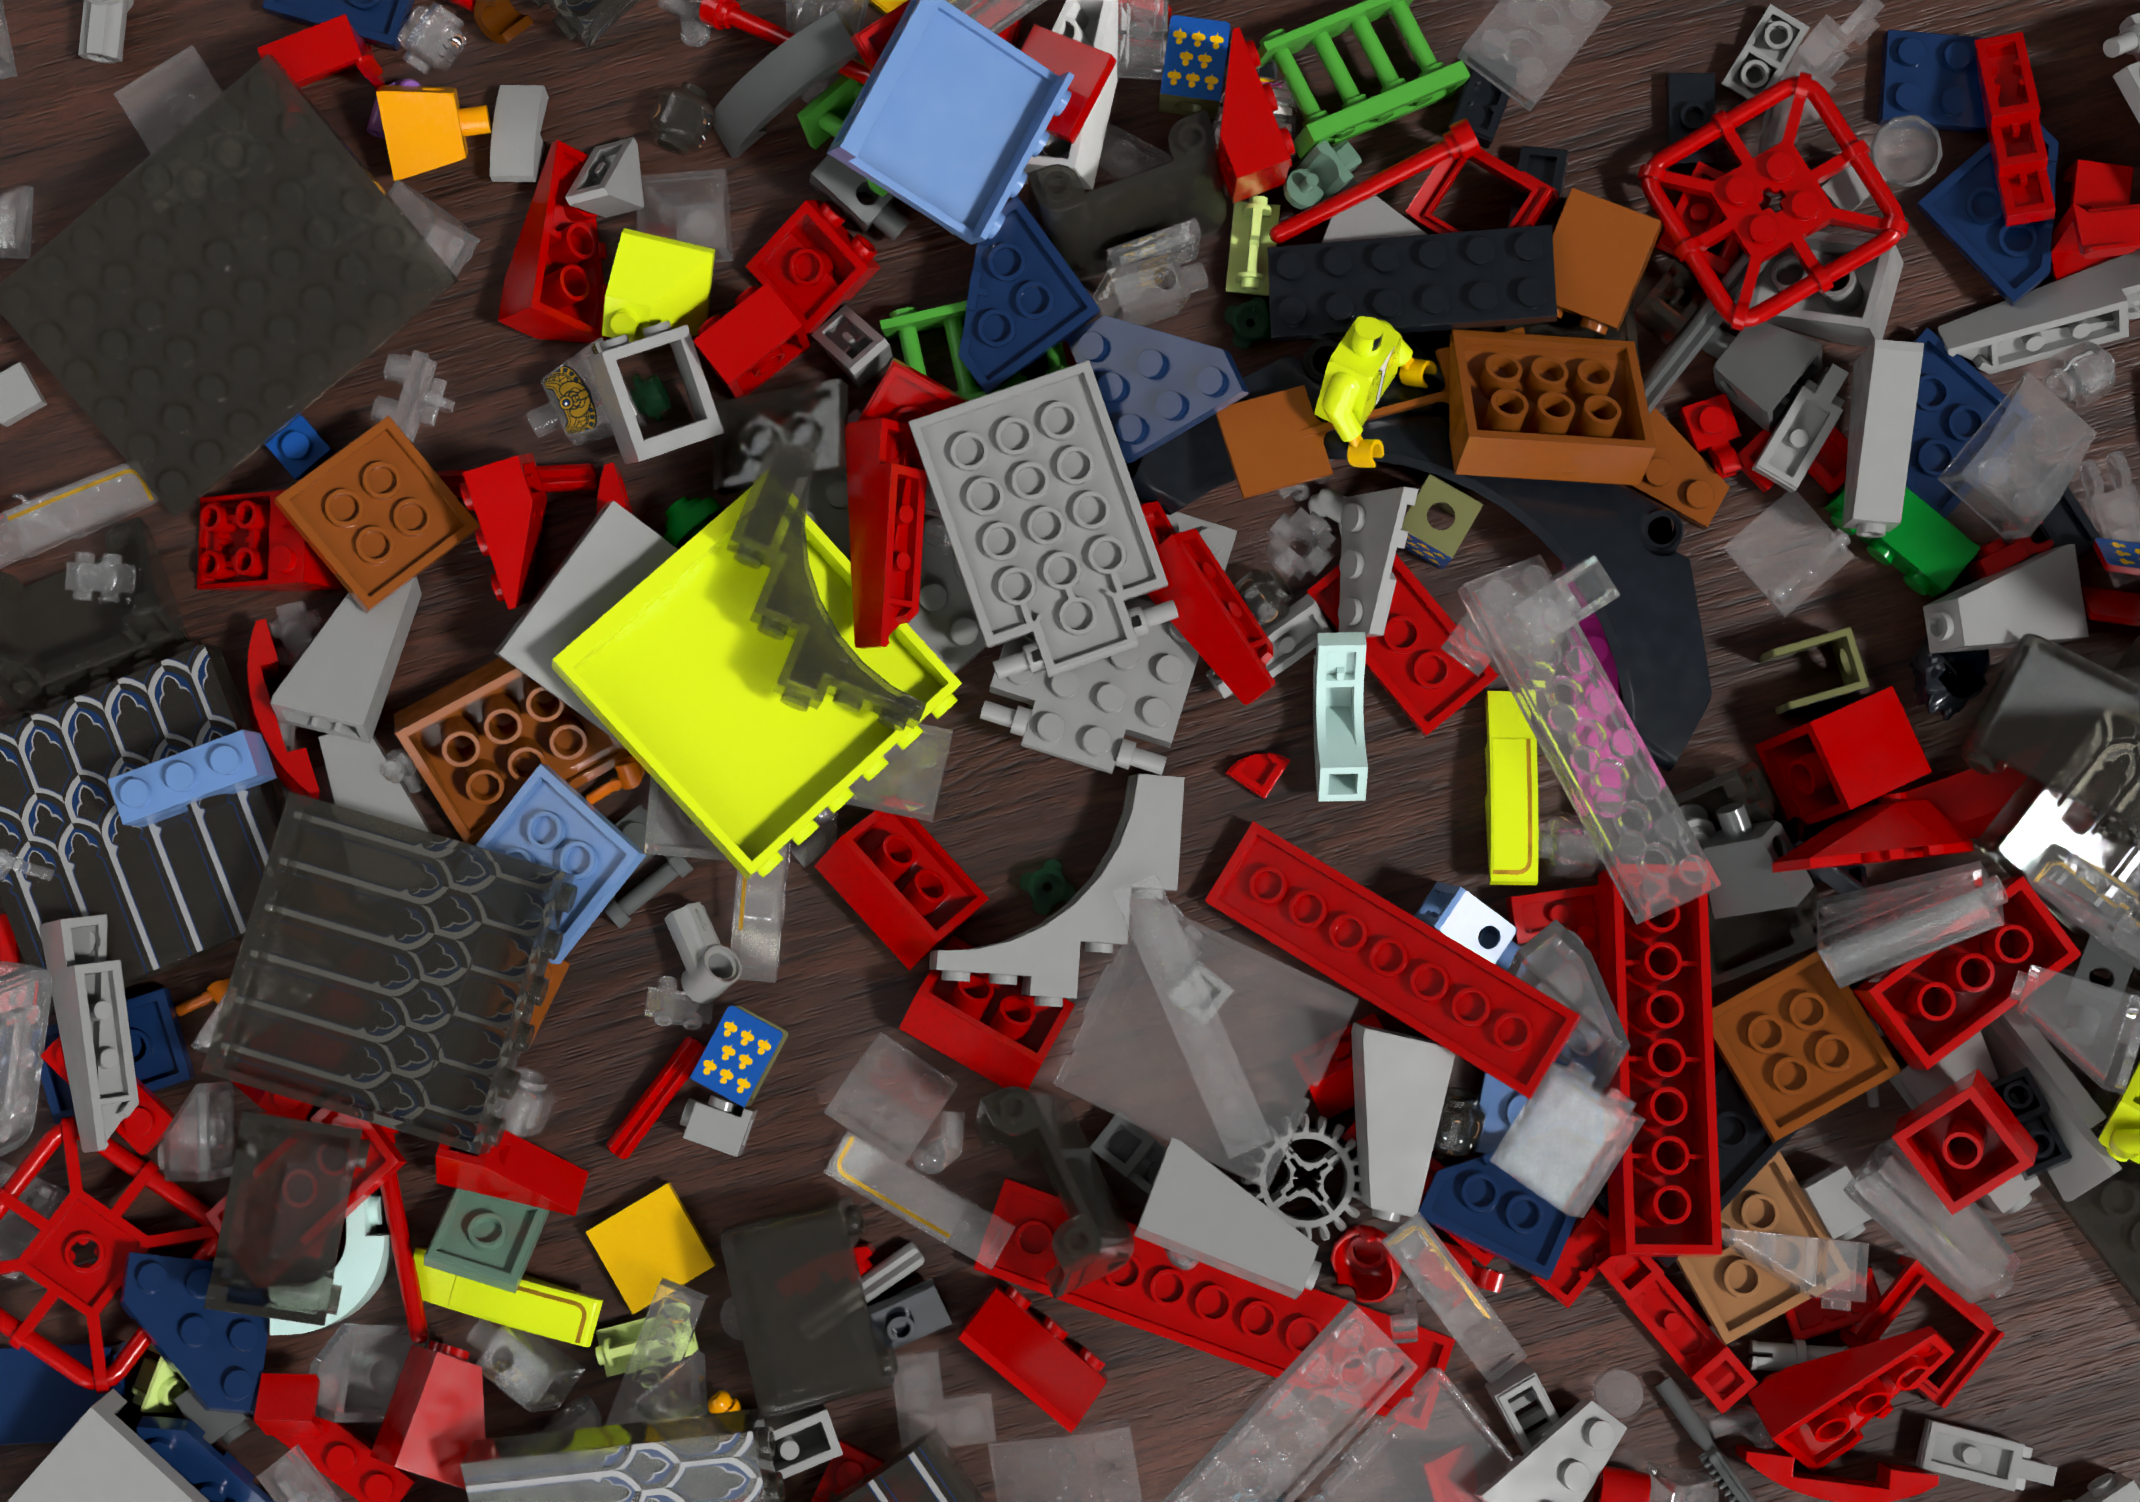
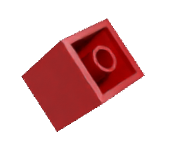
[1754,686,1932,825]
[370,1340,488,1496]

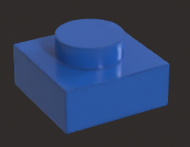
[265,415,335,481]

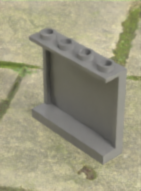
[494,500,678,750]
[7,1389,237,1502]

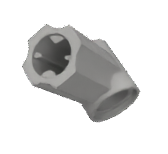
[78,0,134,64]
[664,902,742,1004]

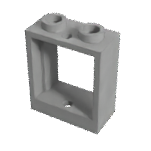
[587,320,724,465]

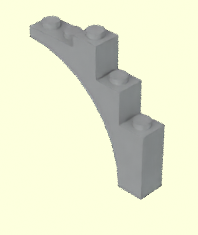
[929,773,1185,1007]

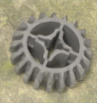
[1241,1113,1362,1241]

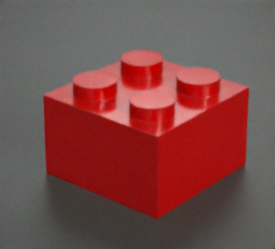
[693,282,811,403]
[1891,1068,2039,1215]

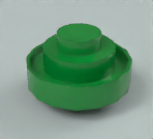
[663,496,724,550]

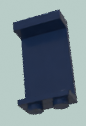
[0,1341,127,1445]

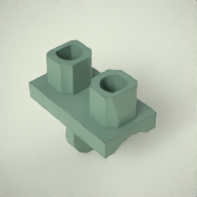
[1283,139,1362,210]

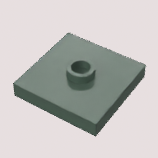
[424,1188,549,1293]

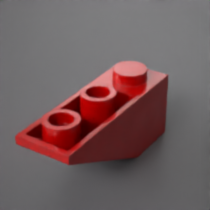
[436,1115,589,1216]

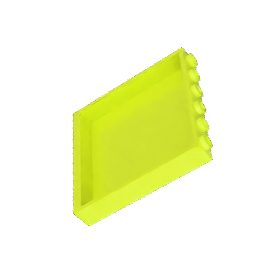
[551,472,962,880]

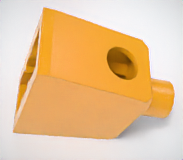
[376,85,492,181]

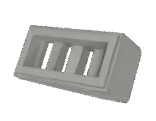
[1485,1362,1560,1455]

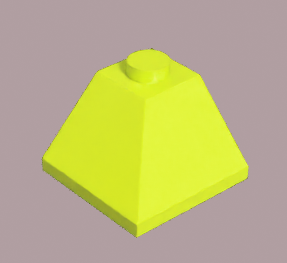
[602,228,715,342]

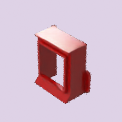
[257,14,386,131]
[1405,149,1559,234]
[2050,203,2140,282]
[1839,1255,2005,1409]

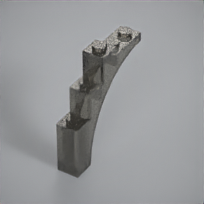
[726,435,926,731]

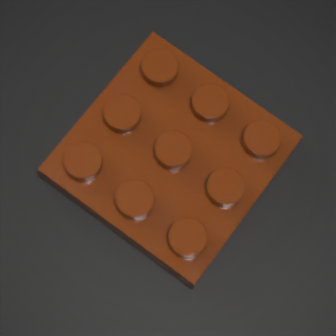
[274,415,480,614]
[1712,947,1902,1143]

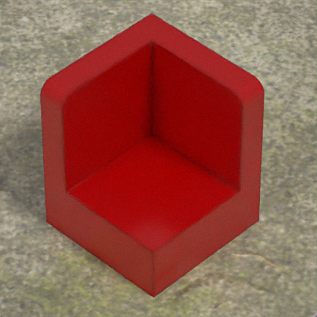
[2063,159,2134,210]
[254,1373,323,1436]

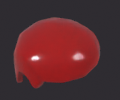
[1330,1225,1403,1303]

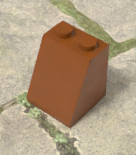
[1553,188,1662,336]

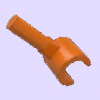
[585,755,645,805]
[175,978,245,1016]

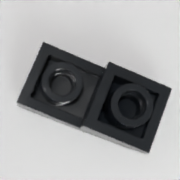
[1990,1067,2072,1181]

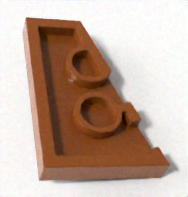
[1626,408,1730,530]

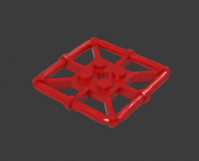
[1637,72,1909,331]
[0,1116,224,1395]

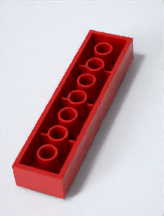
[1597,865,1722,1257]

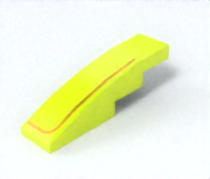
[1485,691,1539,885]
[414,1247,603,1347]

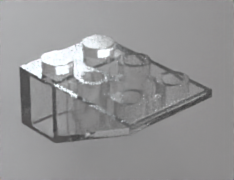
[988,1418,1143,1502]

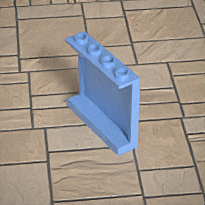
[827,0,1075,245]

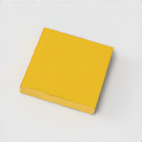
[586,1182,717,1314]

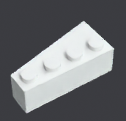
[1024,0,1132,190]

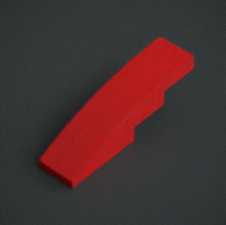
[1974,31,2056,227]

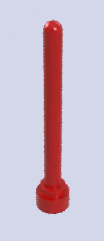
[699,0,871,84]
[1269,117,1482,243]
[374,1116,429,1344]

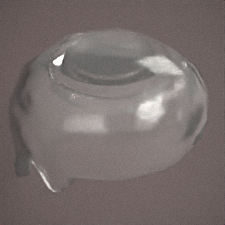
[1870,115,1943,188]

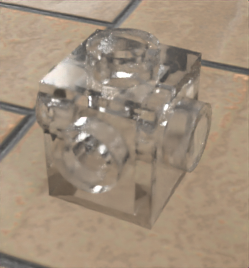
[1266,507,1336,581]

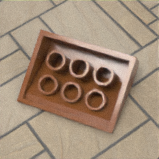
[1449,329,1656,486]
[394,657,631,847]

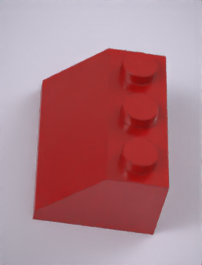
[814,796,989,971]
[899,935,1075,1099]
[958,1284,1108,1433]

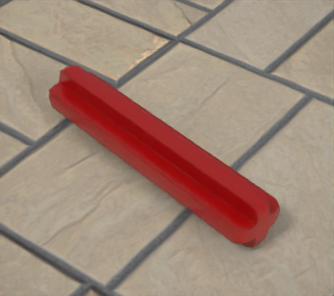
[606,1036,706,1160]

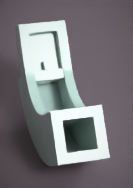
[1313,632,1368,802]
[270,1190,393,1335]

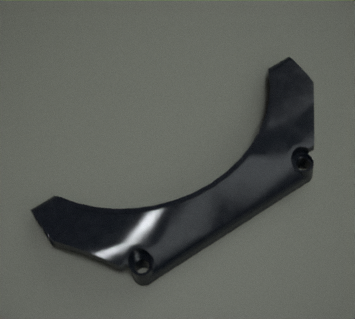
[1132,338,1712,772]

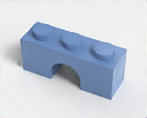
[108,730,277,827]

